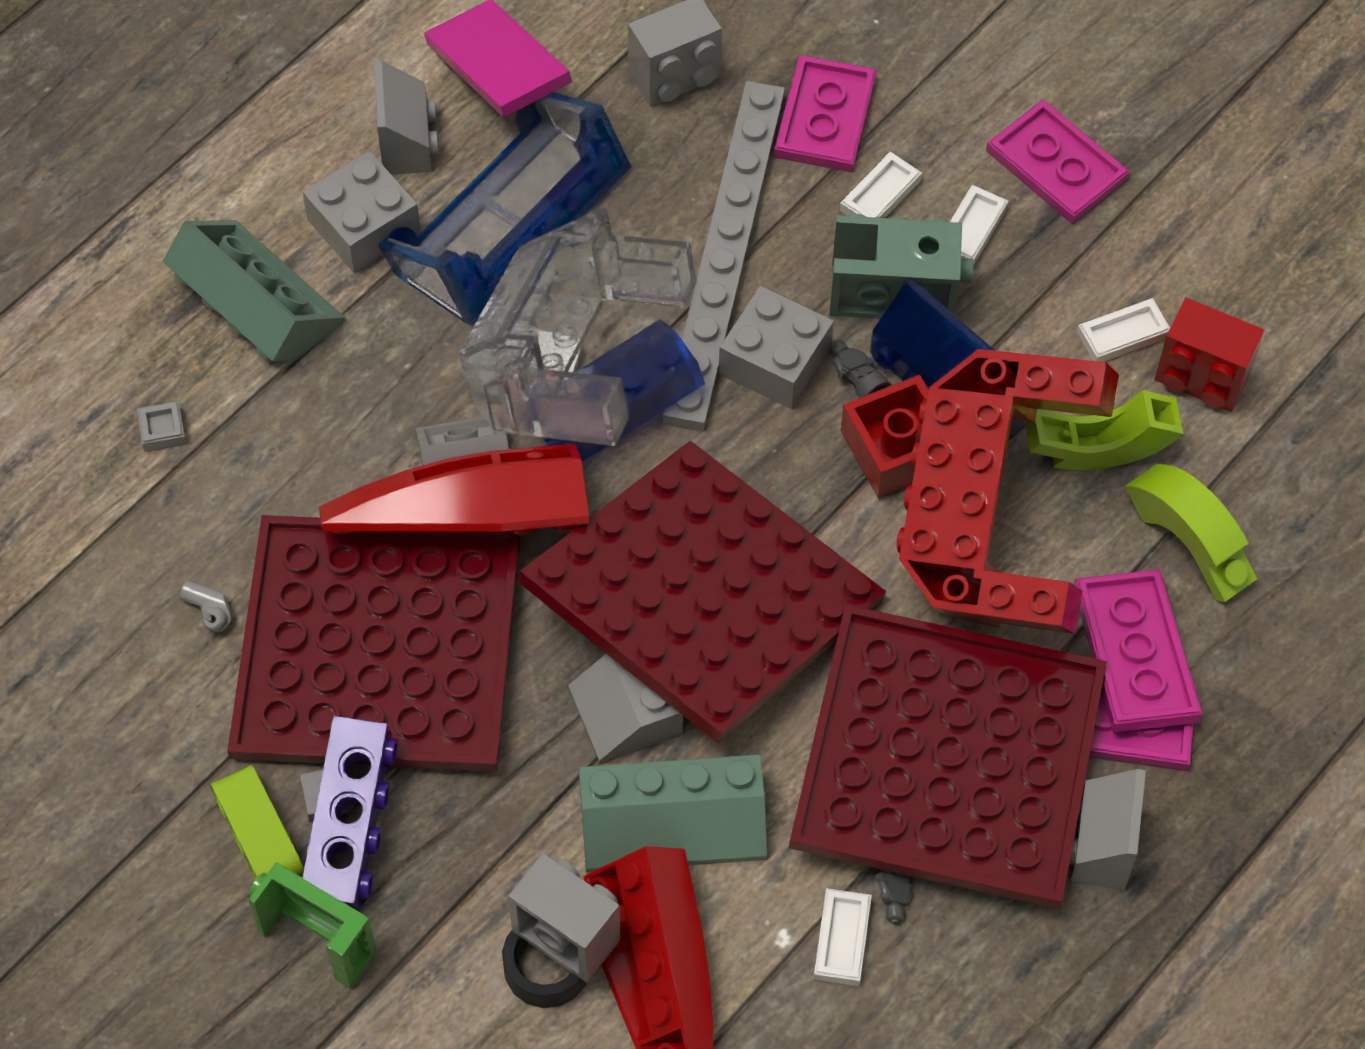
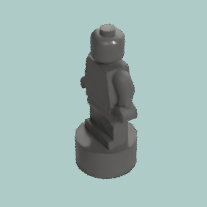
[830,340,892,398]
[875,870,916,924]

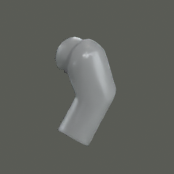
[180,580,232,632]

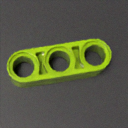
[210,765,304,880]

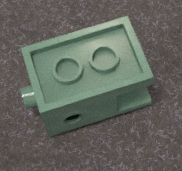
[829,214,973,323]

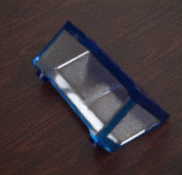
[379,92,632,327]

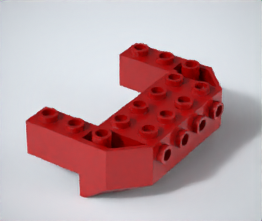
[896,349,1119,634]

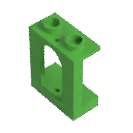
[249,862,377,989]

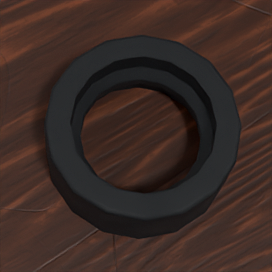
[502,930,587,1008]

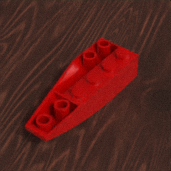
[319,444,589,535]
[583,846,713,1049]

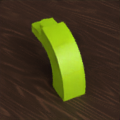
[1024,390,1184,470]
[1125,464,1257,602]

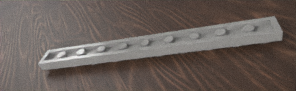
[663,81,785,431]

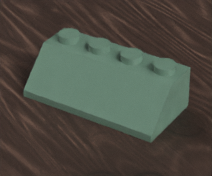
[162,220,345,362]
[579,754,767,873]

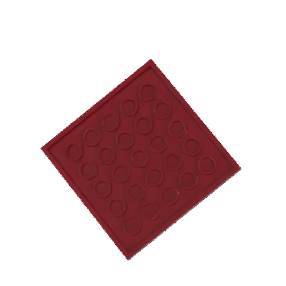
[518,441,886,743]
[227,515,521,772]
[789,604,1107,909]

